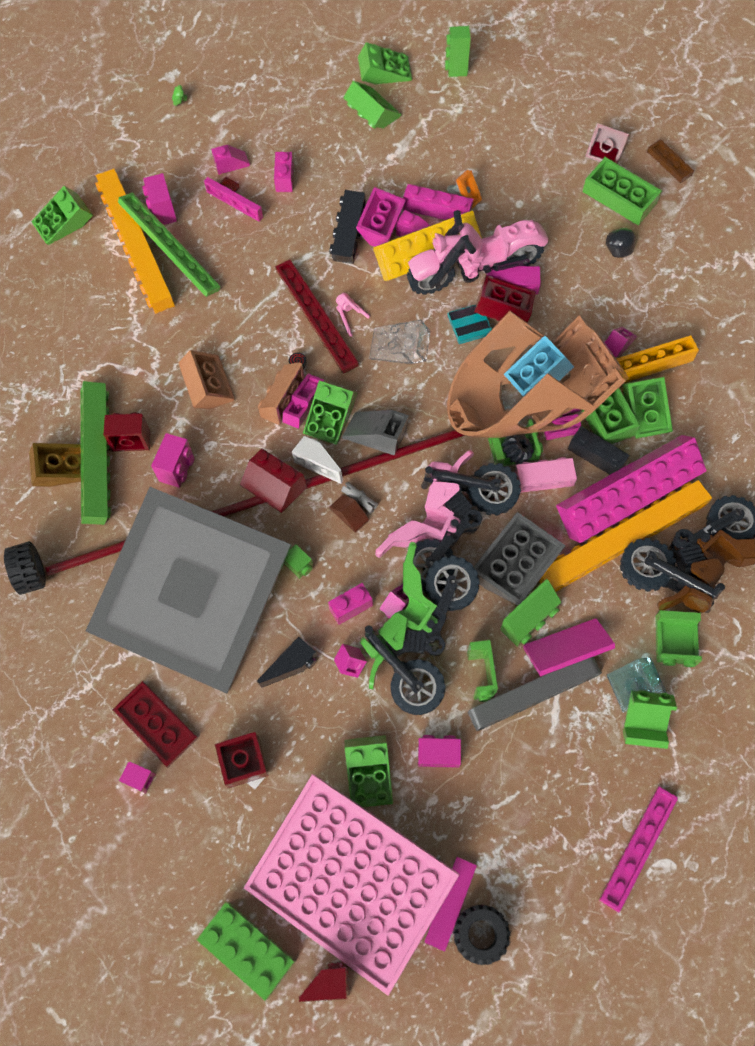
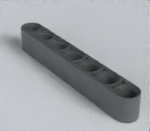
[467,656,602,731]

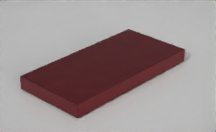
[112,681,198,768]

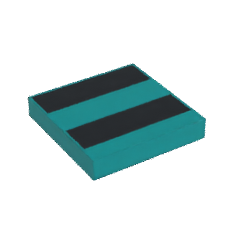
[447,305,492,344]

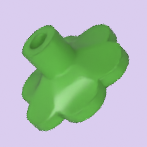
[172,85,187,106]

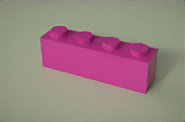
[403,184,473,220]

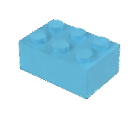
[504,336,574,397]

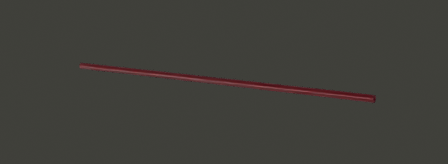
[45,430,466,576]

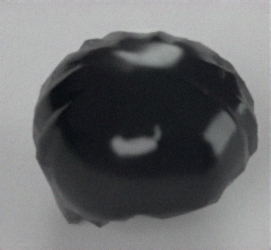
[606,228,636,258]

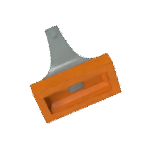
[447,170,482,209]

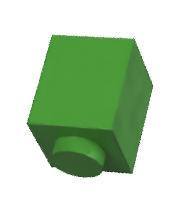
[284,544,313,579]

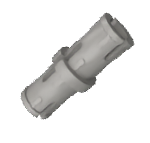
[341,482,378,513]

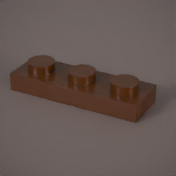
[647,139,694,183]

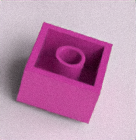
[142,173,177,225]
[151,433,194,488]

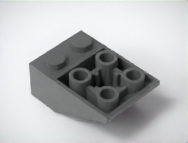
[342,410,409,455]

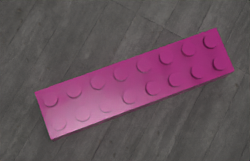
[556,435,707,543]

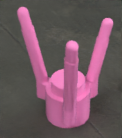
[336,293,370,337]

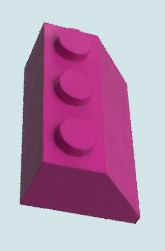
[356,187,405,247]

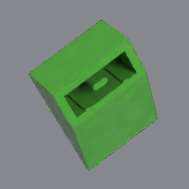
[358,42,412,85]
[31,186,93,245]
[303,381,358,445]
[344,735,393,807]

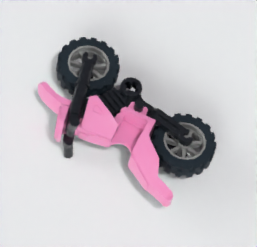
[375,450,521,593]

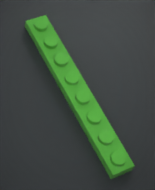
[118,192,221,297]

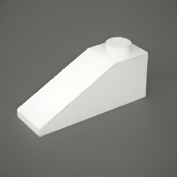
[292,436,343,484]

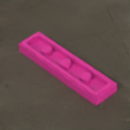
[204,177,263,222]
[424,857,477,952]

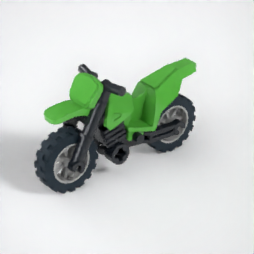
[359,542,480,715]

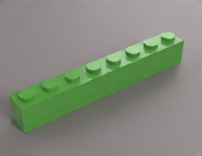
[80,381,111,525]

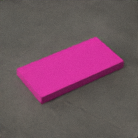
[523,618,615,676]

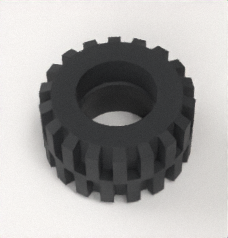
[4,541,46,595]
[453,905,511,965]

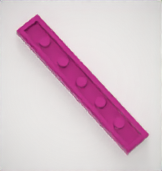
[599,786,678,913]

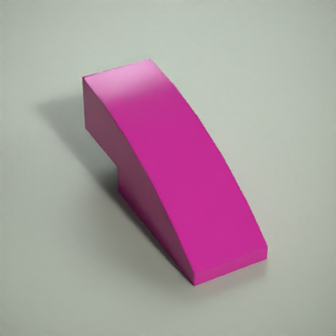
[282,374,324,429]

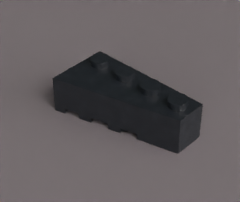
[329,190,367,264]

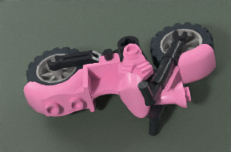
[407,210,548,295]

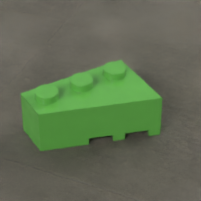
[445,26,471,77]

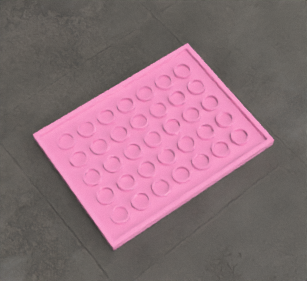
[244,774,460,995]

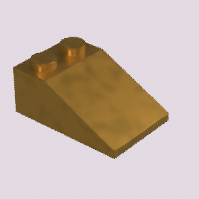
[29,443,81,487]

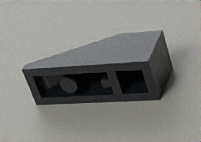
[257,636,318,688]

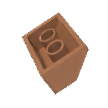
[178,350,235,409]
[258,363,304,425]

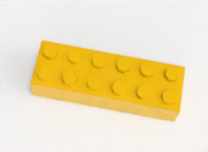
[373,210,482,281]

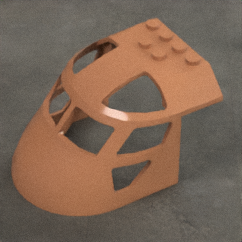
[447,311,629,438]

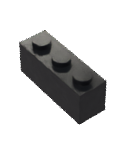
[568,426,630,475]

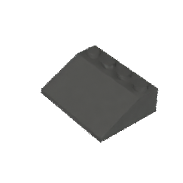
[474,512,566,605]

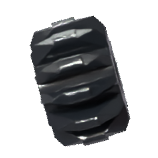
[502,434,534,465]

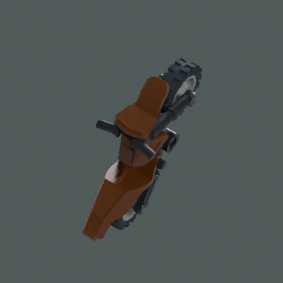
[620,495,755,613]

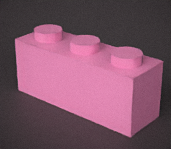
[515,457,577,493]

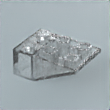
[369,320,430,364]

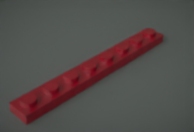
[275,259,359,374]

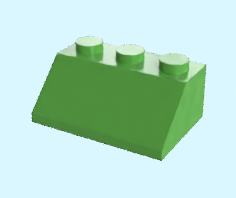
[343,81,402,129]
[500,579,561,647]

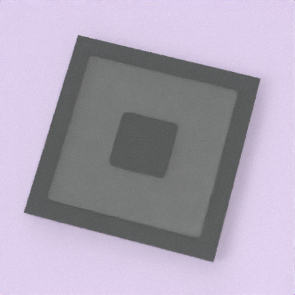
[86,487,291,694]

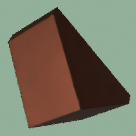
[329,495,369,533]

